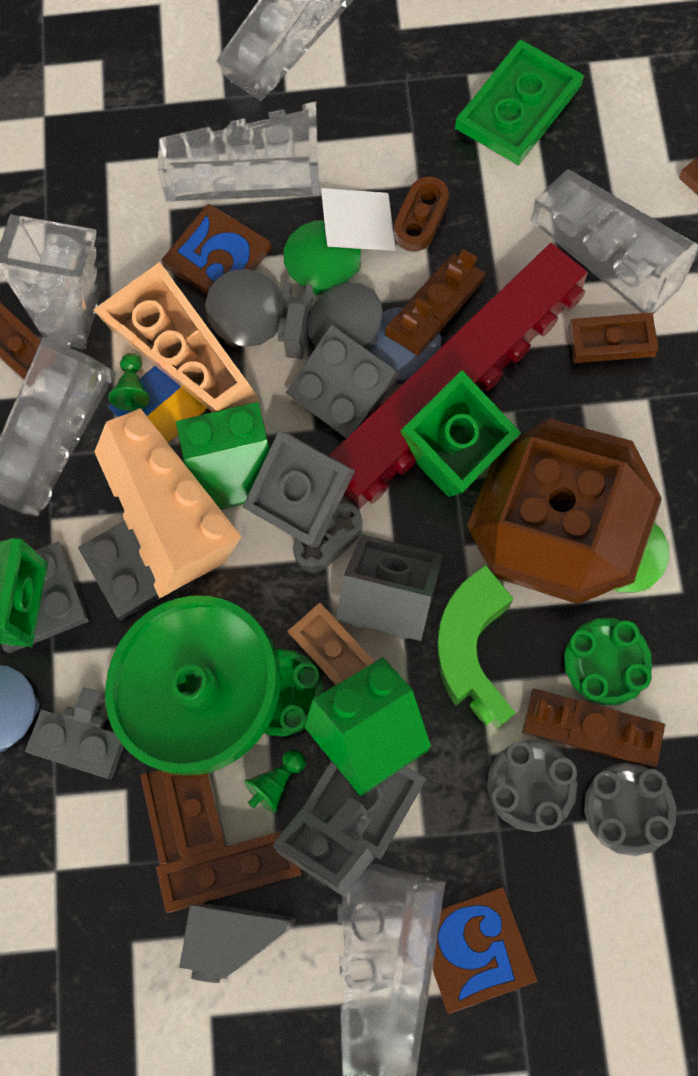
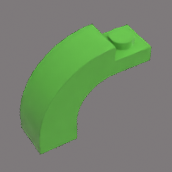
[437,565,516,730]

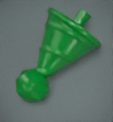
[109,353,150,411]
[244,749,306,813]

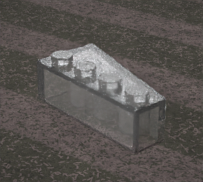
[216,0,353,101]
[158,102,320,202]
[531,169,698,315]
[0,214,97,350]
[0,337,116,516]
[337,863,445,1076]

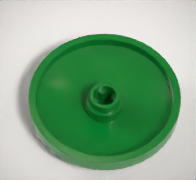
[105,596,281,776]

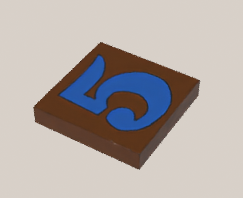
[161,203,272,295]
[415,887,538,1014]

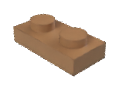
[287,603,375,686]

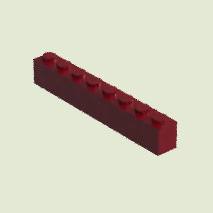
[329,243,588,509]

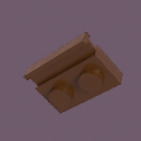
[140,770,227,865]

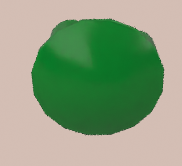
[284,220,361,295]
[564,618,652,705]
[264,649,324,737]

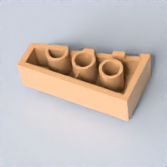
[93,262,260,412]
[94,408,242,598]

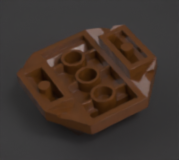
[467,419,662,604]

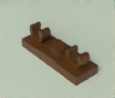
[385,249,486,356]
[522,688,666,769]

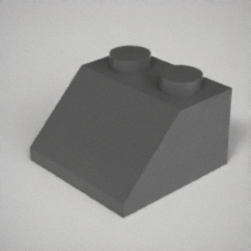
[336,534,444,641]
[179,903,296,983]

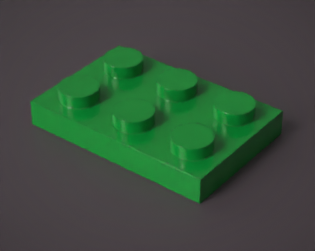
[455,39,584,166]

